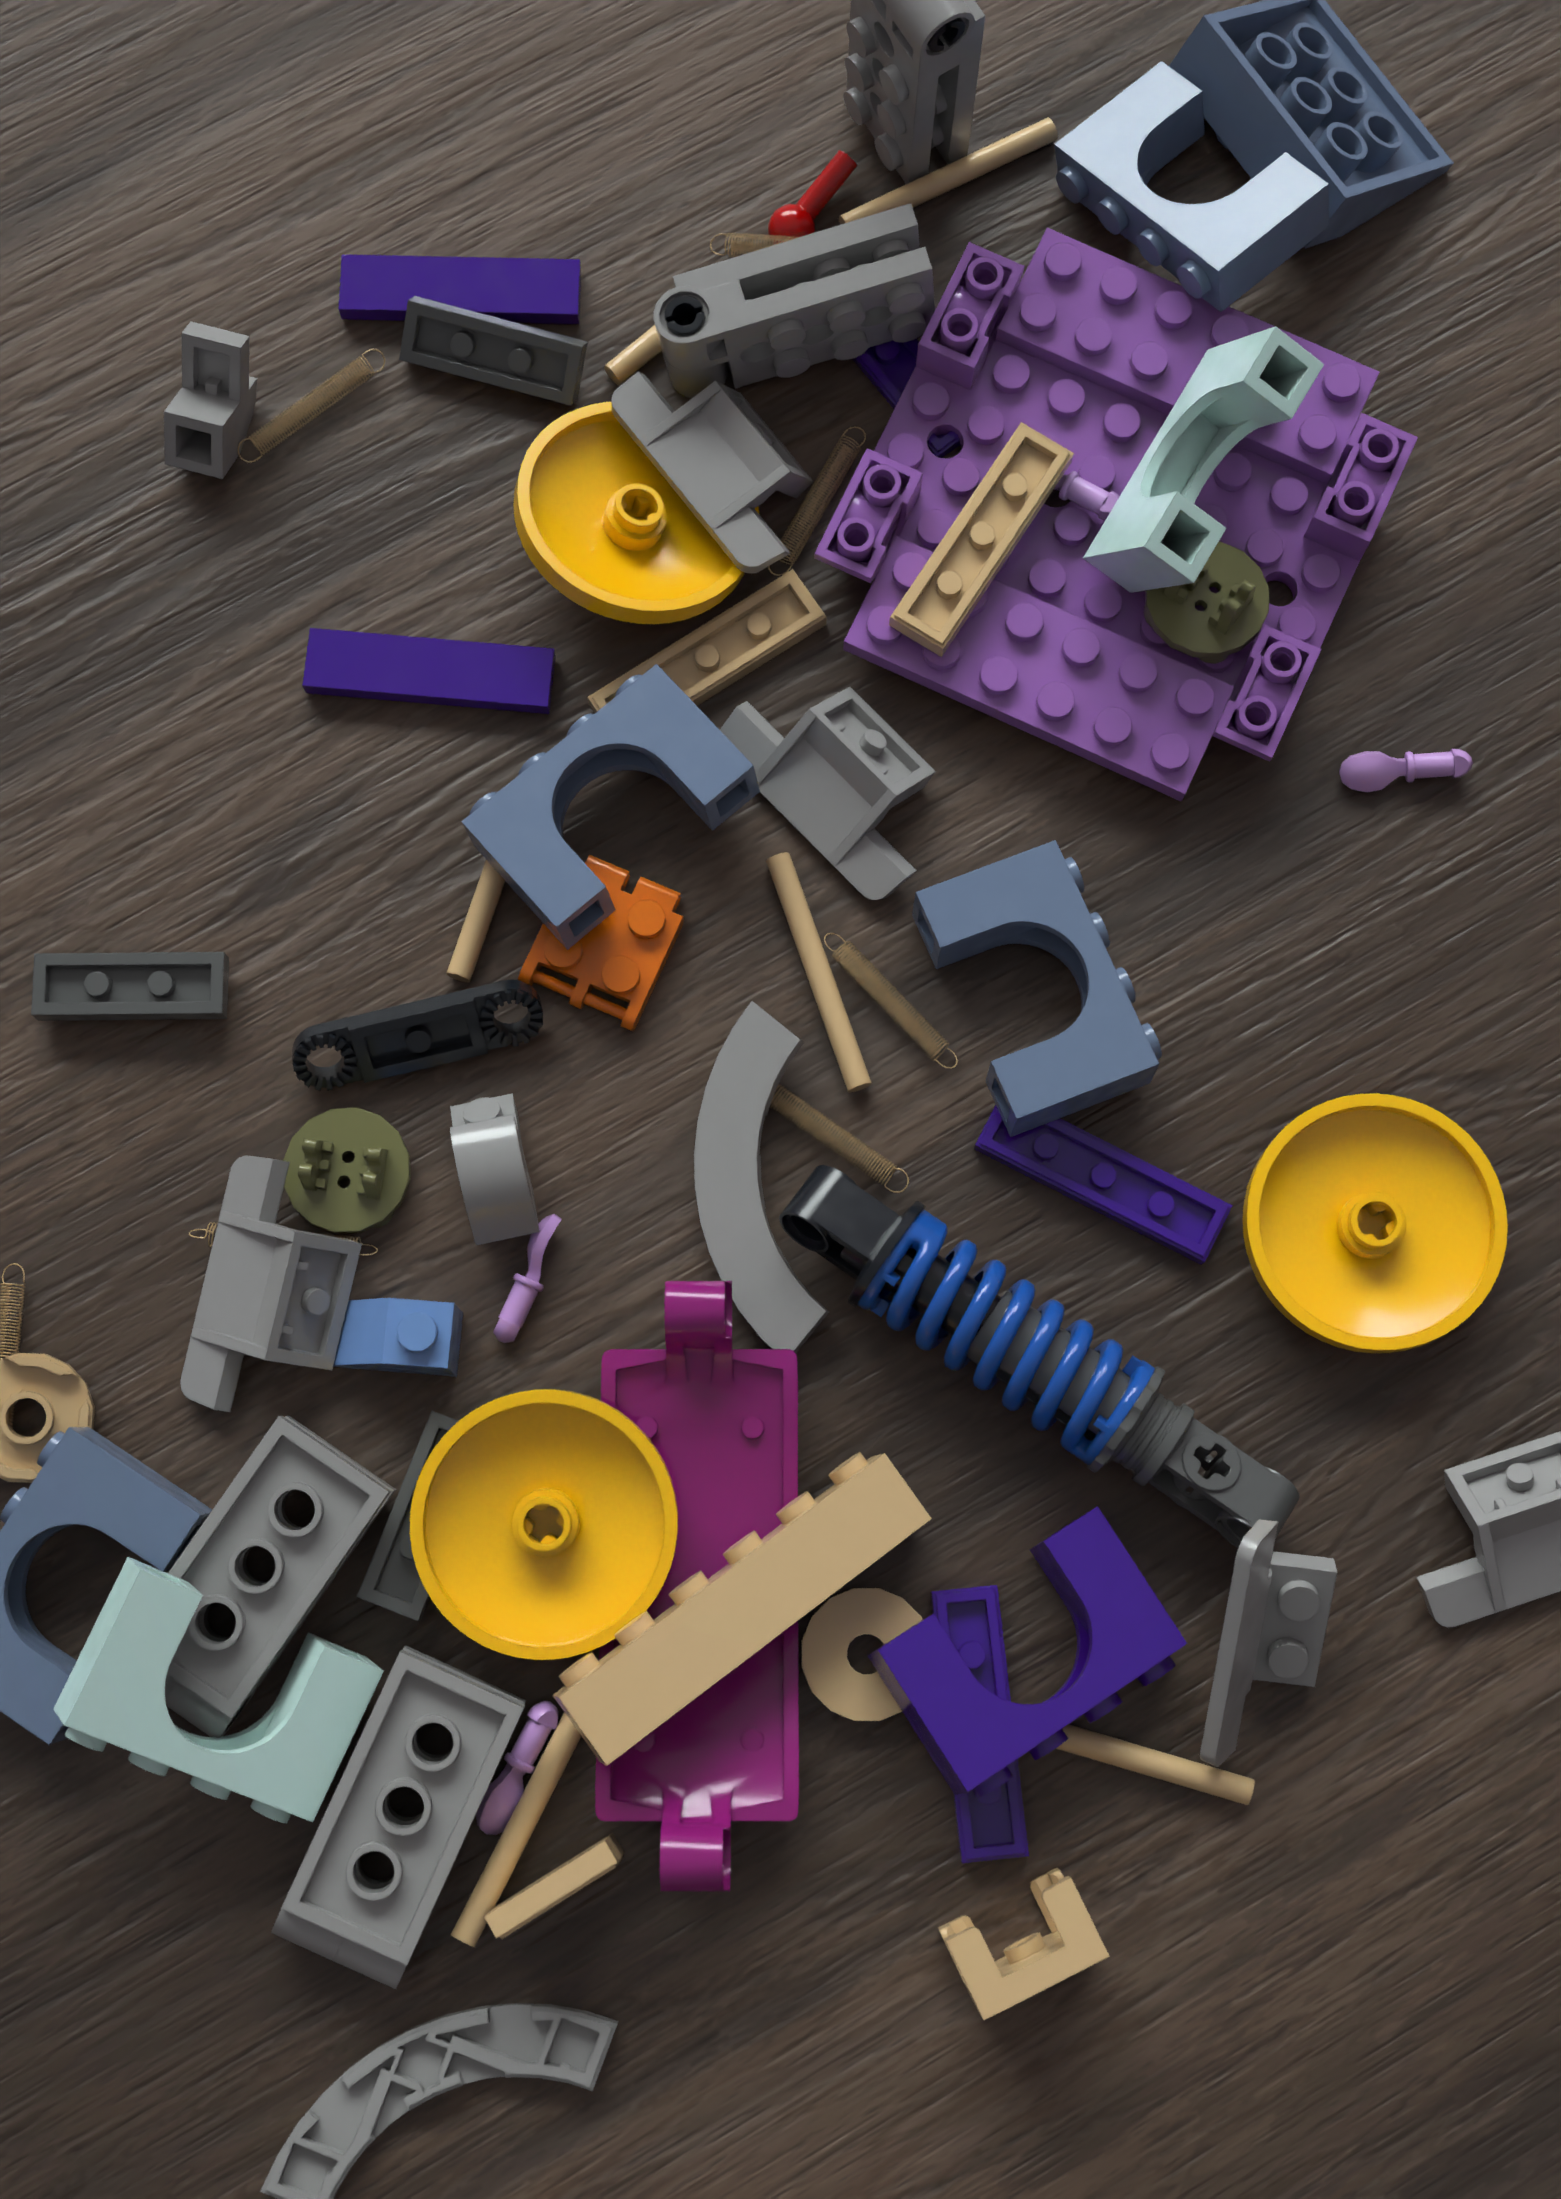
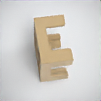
[938,1868,1110,2020]

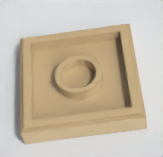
[484,1833,625,1939]

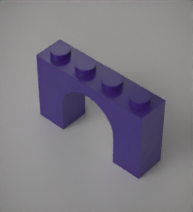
[868,1506,1187,1798]

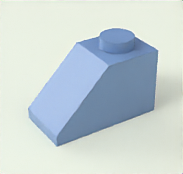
[333,1298,463,1377]

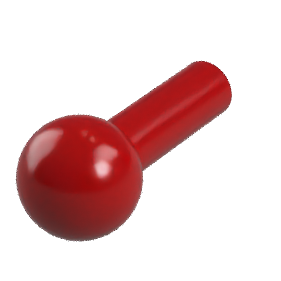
[768,150,857,245]

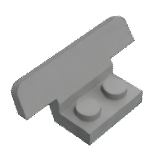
[611,372,814,574]
[720,687,936,900]
[180,1155,362,1412]
[1417,1431,1561,1627]
[1200,1519,1337,1767]

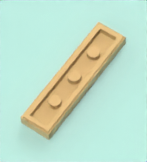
[889,422,1074,657]
[588,569,827,713]

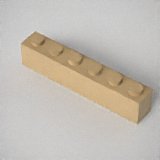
[553,1452,932,1766]

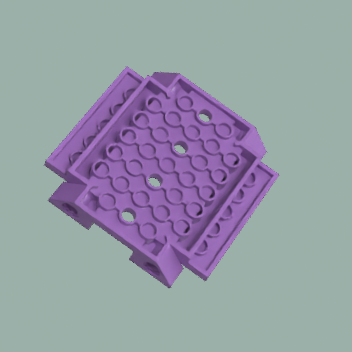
[814,228,1418,802]

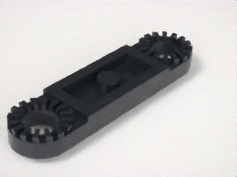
[292,980,543,1091]

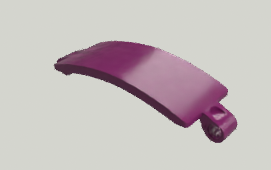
[595,1281,799,1892]

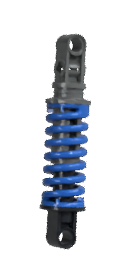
[779,1165,1300,1548]

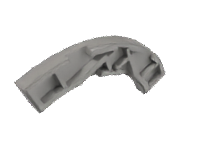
[694,1001,829,1353]
[260,2003,619,2199]

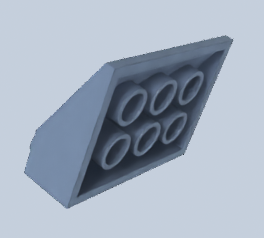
[1169,0,1454,249]

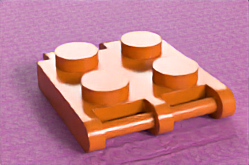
[518,855,684,1032]

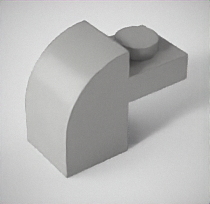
[164,321,257,479]
[450,1093,540,1245]

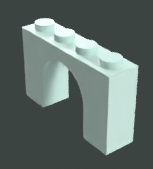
[1083,326,1324,593]
[53,1557,384,1823]

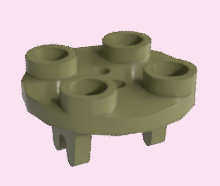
[1144,541,1269,664]
[283,1107,411,1234]

